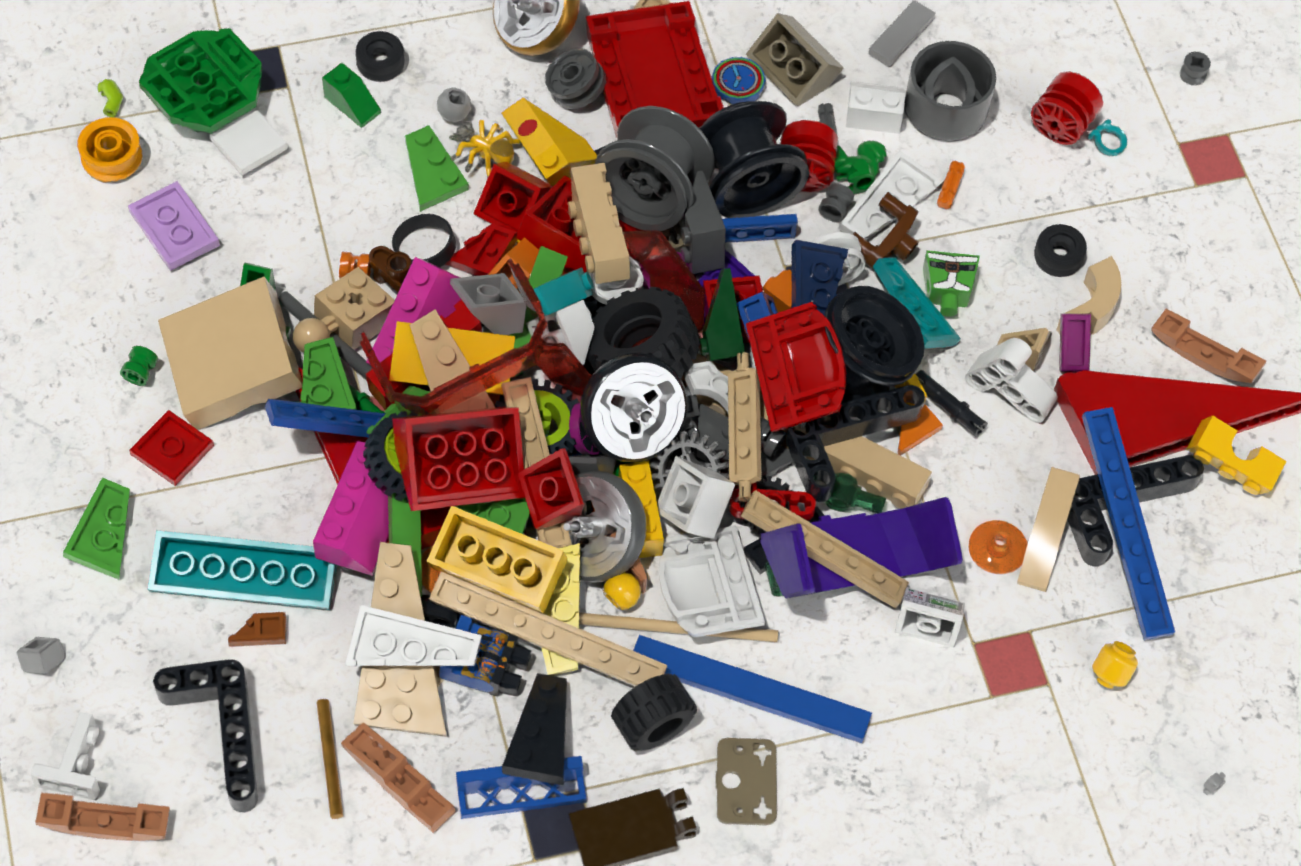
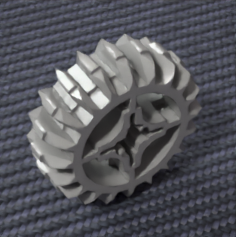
[650,431,729,491]

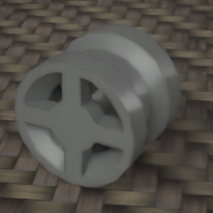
[1180,52,1211,86]

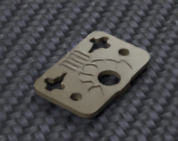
[715,738,777,825]

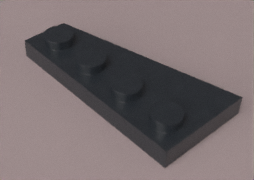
[502,673,567,786]

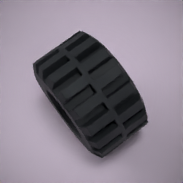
[611,674,697,751]

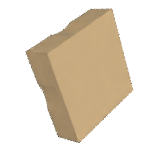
[158,277,303,430]

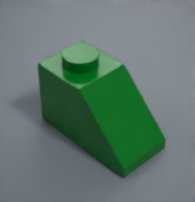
[322,62,381,128]

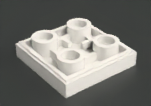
[210,108,288,176]

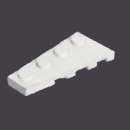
[345,605,482,666]

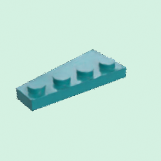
[873,258,961,349]

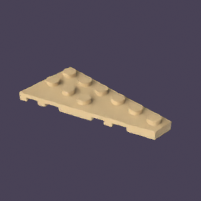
[353,542,447,736]

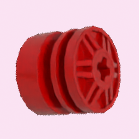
[1031,71,1104,145]
[780,120,838,192]

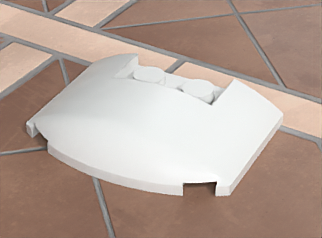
[659,525,765,638]

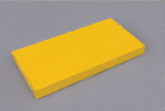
[389,321,515,395]

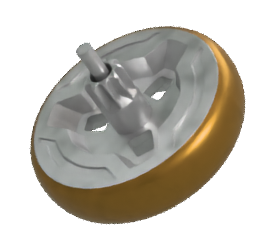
[493,0,580,56]

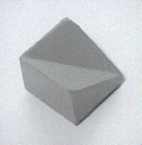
[16,637,65,674]

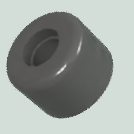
[905,41,996,140]

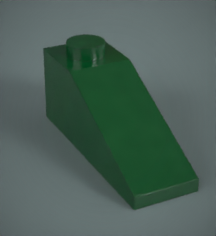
[699,268,745,361]

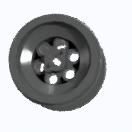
[595,106,715,231]

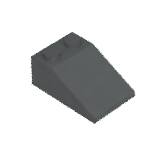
[681,170,726,274]

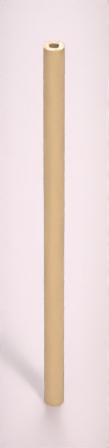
[579,613,778,642]

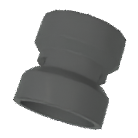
[818,183,854,222]
[760,417,787,458]

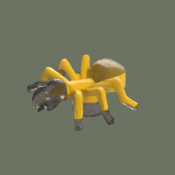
[449,120,521,178]

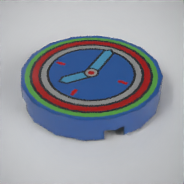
[712,57,765,104]

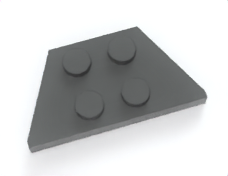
[696,404,795,479]

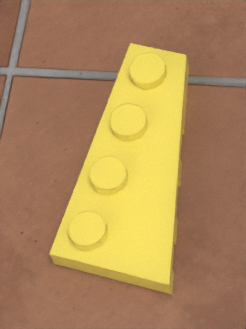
[542,543,580,676]

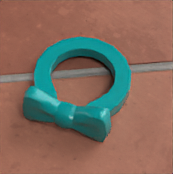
[1087,119,1128,156]

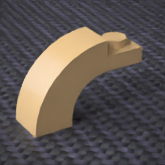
[1056,256,1121,335]

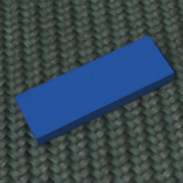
[722,214,798,243]

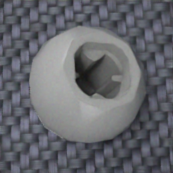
[437,87,471,122]

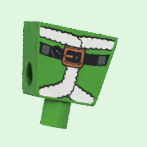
[923,250,980,317]

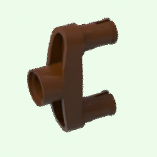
[852,192,919,269]
[369,246,411,292]

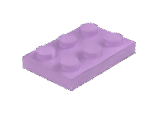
[128,181,220,271]

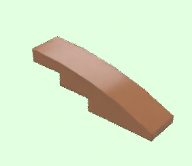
[341,722,456,833]

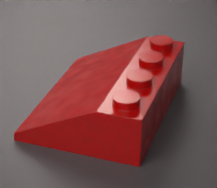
[516,175,658,273]
[392,407,525,511]

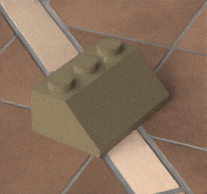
[746,13,844,106]

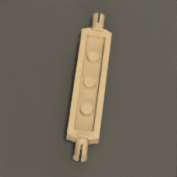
[728,352,761,502]

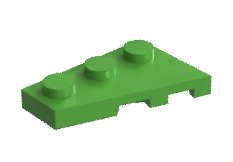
[405,125,469,212]
[63,478,130,580]

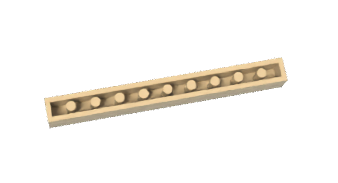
[681,354,932,509]

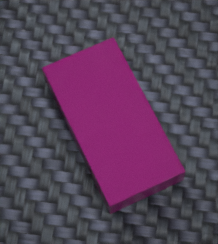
[1059,313,1091,371]

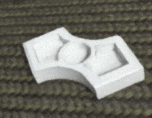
[683,361,728,413]

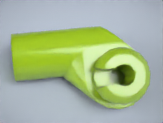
[97,79,123,117]

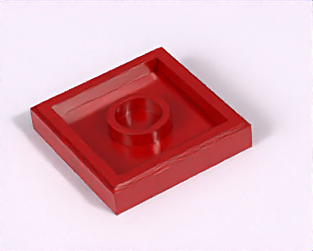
[129,410,214,486]

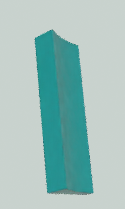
[147,530,338,610]

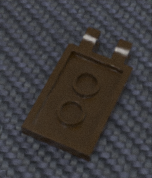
[568,788,697,866]

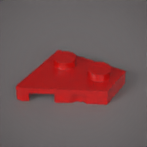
[445,223,518,276]

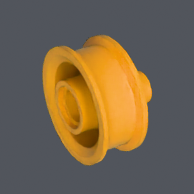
[77,117,142,182]

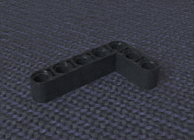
[786,385,925,502]
[1068,455,1204,567]
[153,659,258,813]

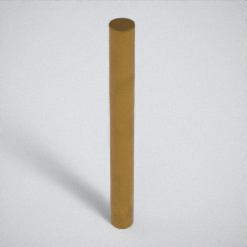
[316,699,343,819]

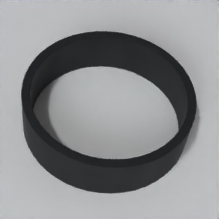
[392,214,456,267]

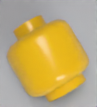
[1092,641,1138,689]

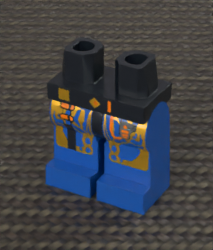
[439,615,532,697]

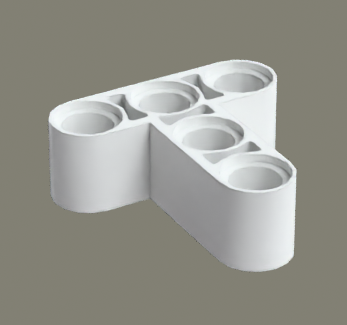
[965,338,1058,422]

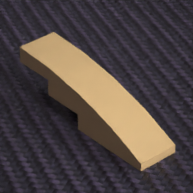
[1017,467,1080,592]

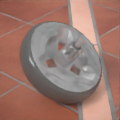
[564,471,647,583]

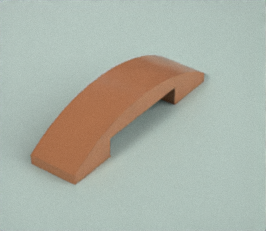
[1151,308,1266,383]
[35,792,170,841]

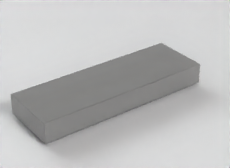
[868,0,935,67]

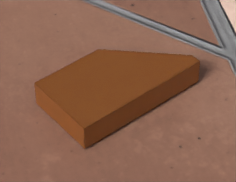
[228,612,286,647]

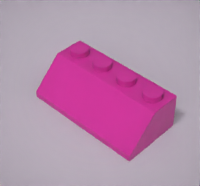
[366,257,461,367]
[313,440,389,576]

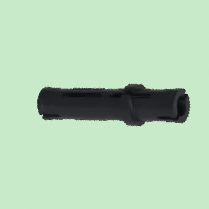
[916,370,988,437]

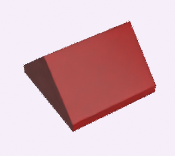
[517,448,584,529]

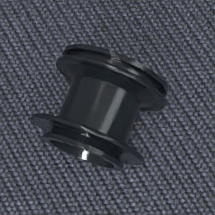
[699,101,809,218]
[824,286,925,403]

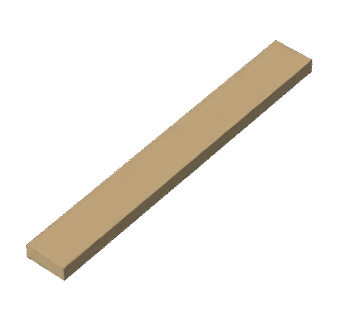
[429,571,667,686]

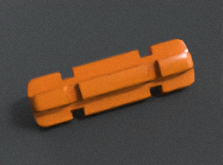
[937,161,965,209]

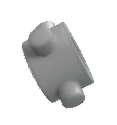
[1203,772,1226,795]

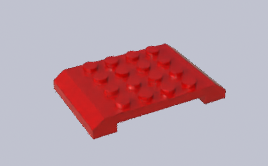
[586,1,724,138]

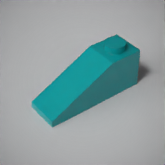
[533,267,594,317]

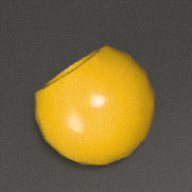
[603,573,641,610]

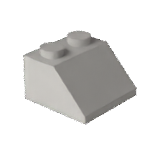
[450,273,527,335]

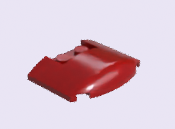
[746,302,846,433]

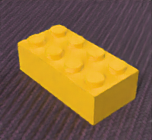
[426,506,568,614]

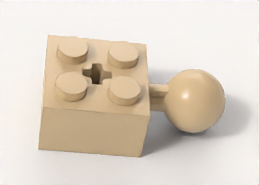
[293,267,395,353]

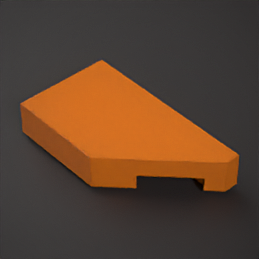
[897,404,943,456]

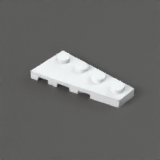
[838,150,944,240]

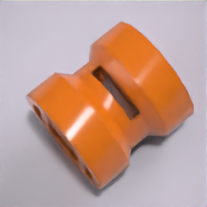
[339,252,371,279]

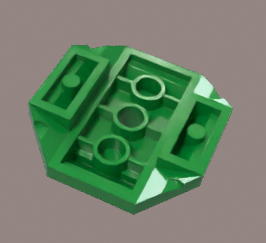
[139,28,262,134]

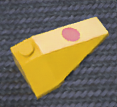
[501,97,597,186]

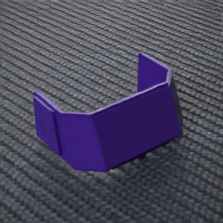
[760,497,963,599]

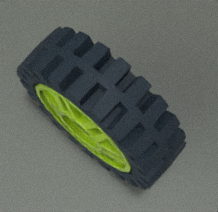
[363,411,418,503]

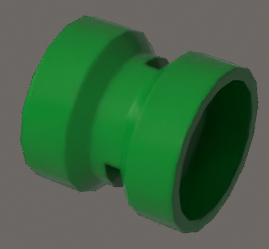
[120,345,159,386]

